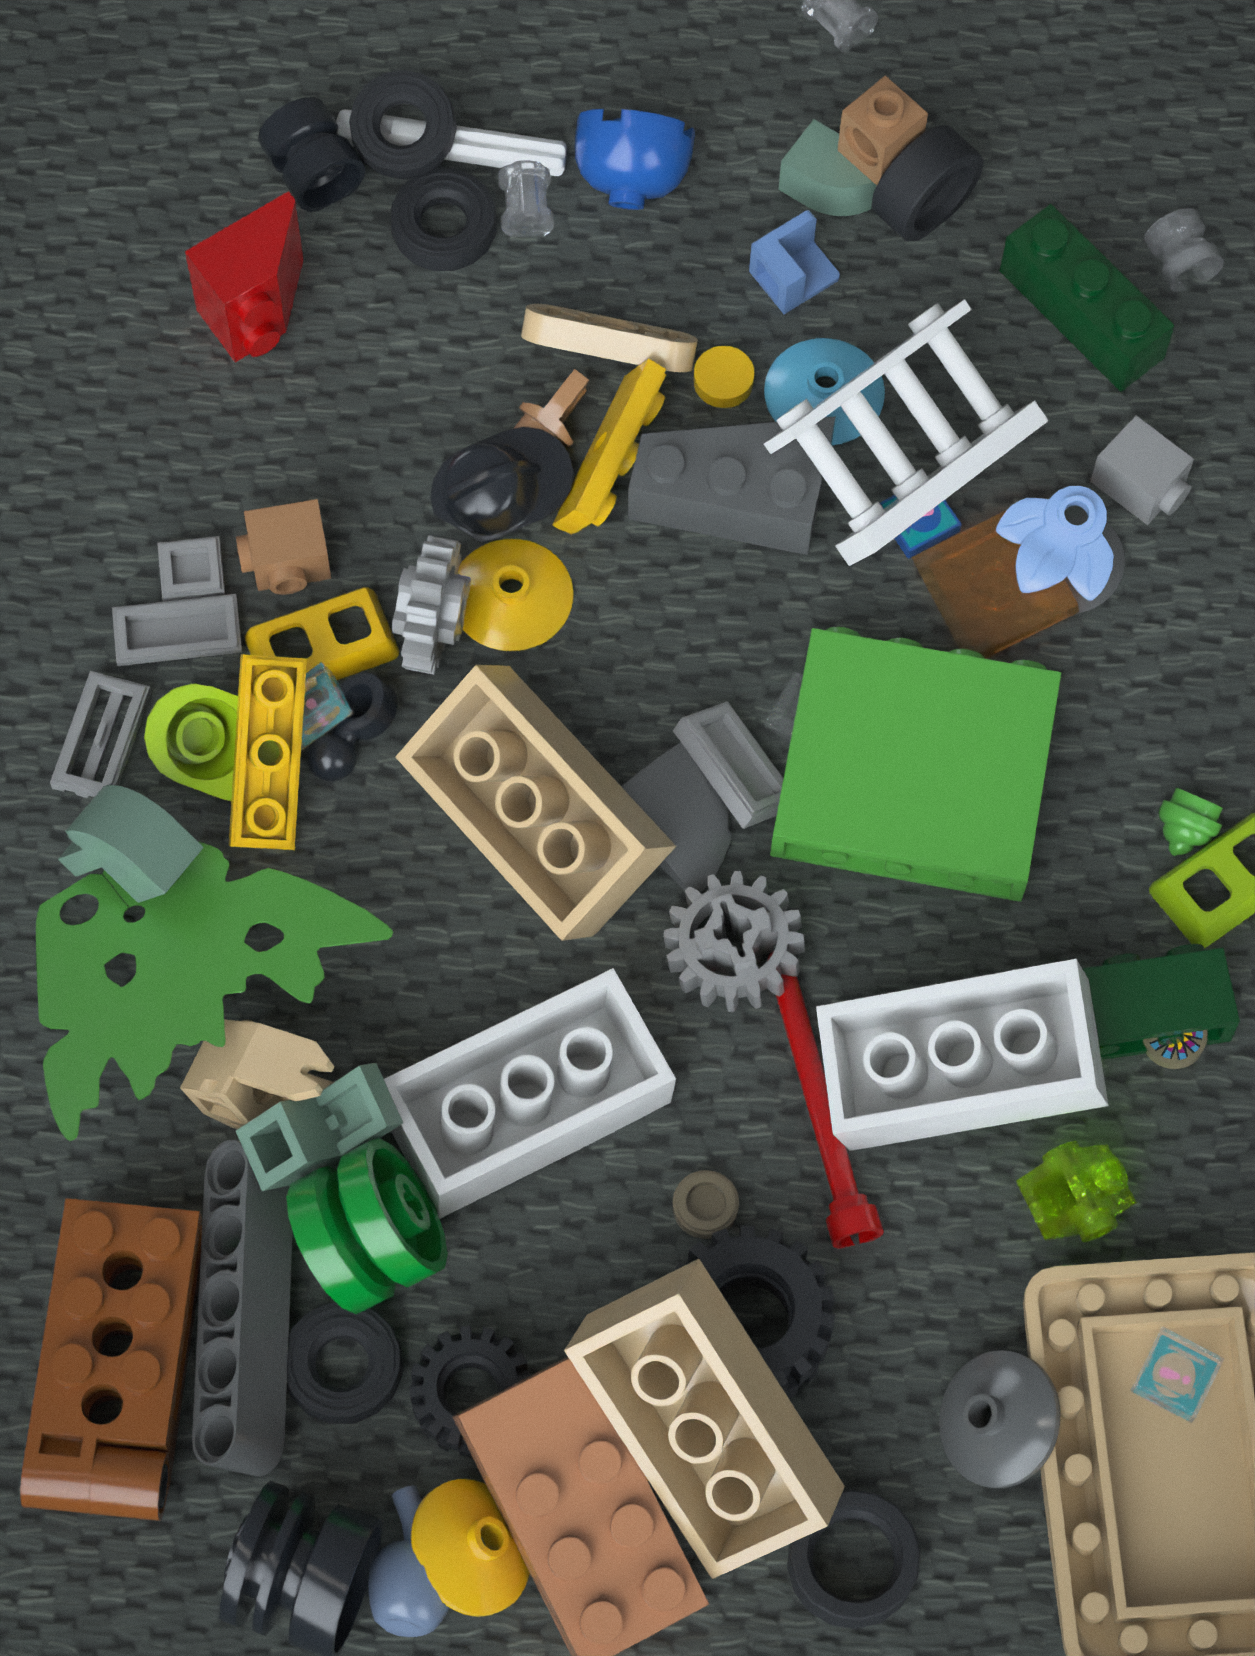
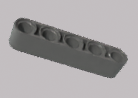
[192,1140,293,1477]

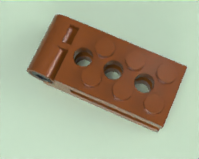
[20,1198,202,1521]

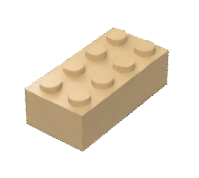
[396,665,676,941]
[564,1259,845,1579]

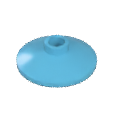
[764,338,885,445]

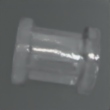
[801,0,878,53]
[498,160,554,237]

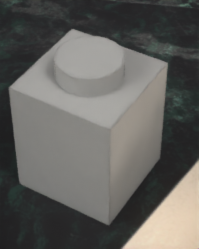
[1090,415,1194,525]

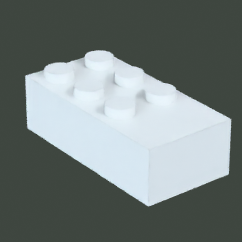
[816,959,1109,1151]
[384,968,676,1219]

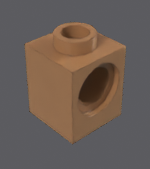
[838,76,928,185]

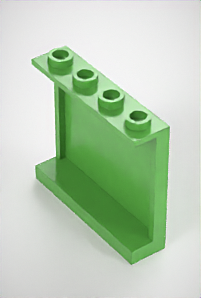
[770,627,1061,902]

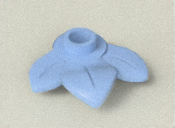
[996,486,1114,601]

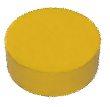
[693,346,754,408]

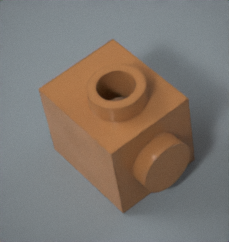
[236,499,331,595]

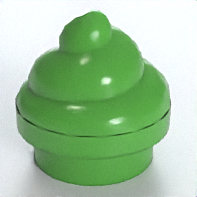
[1158,788,1223,856]

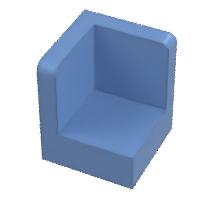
[749,210,840,314]

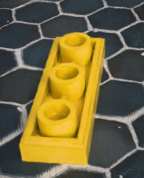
[552,358,666,534]
[229,654,307,850]

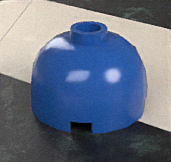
[575,109,695,210]

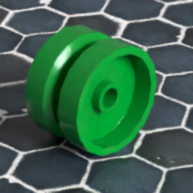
[286,1138,448,1314]

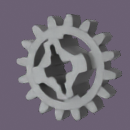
[392,535,471,675]
[663,871,805,1012]

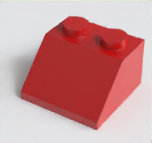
[185,191,304,362]

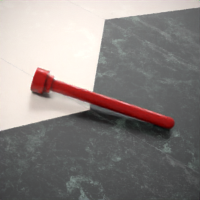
[767,951,884,1249]

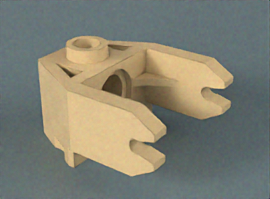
[180,1019,335,1129]

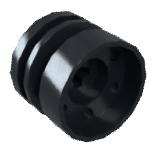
[219,1481,383,1656]

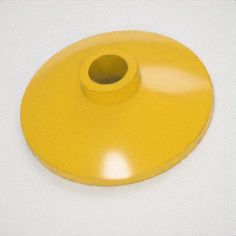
[458,539,573,651]
[411,1479,530,1617]

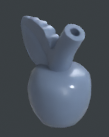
[368,1485,486,1637]

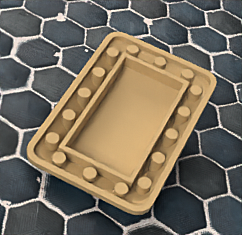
[1023,1252,1255,1656]

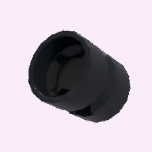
[258,97,366,212]

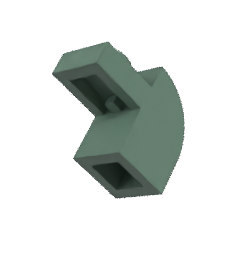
[778,119,877,216]
[58,785,204,903]
[236,1063,404,1191]

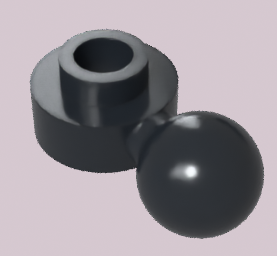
[306,672,398,781]

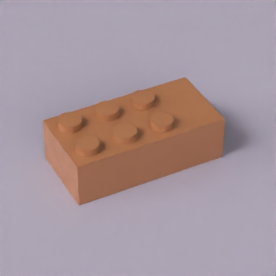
[452,1357,709,1656]

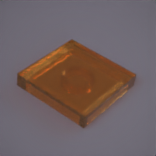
[912,509,1079,658]

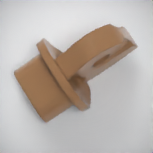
[513,369,589,447]

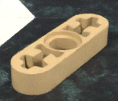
[521,304,698,372]

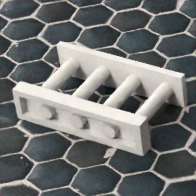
[764,299,1049,566]

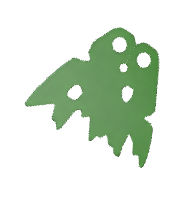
[36,842,393,1141]

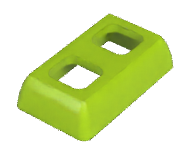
[1149,813,1255,949]

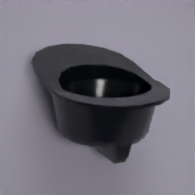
[430,427,574,543]

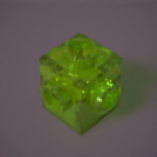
[1016,1141,1137,1242]

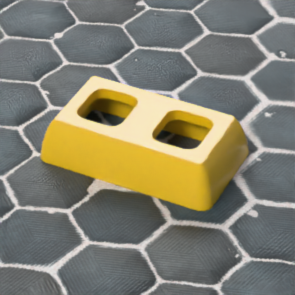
[245,587,399,692]

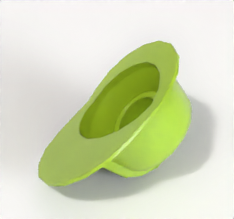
[144,683,279,801]

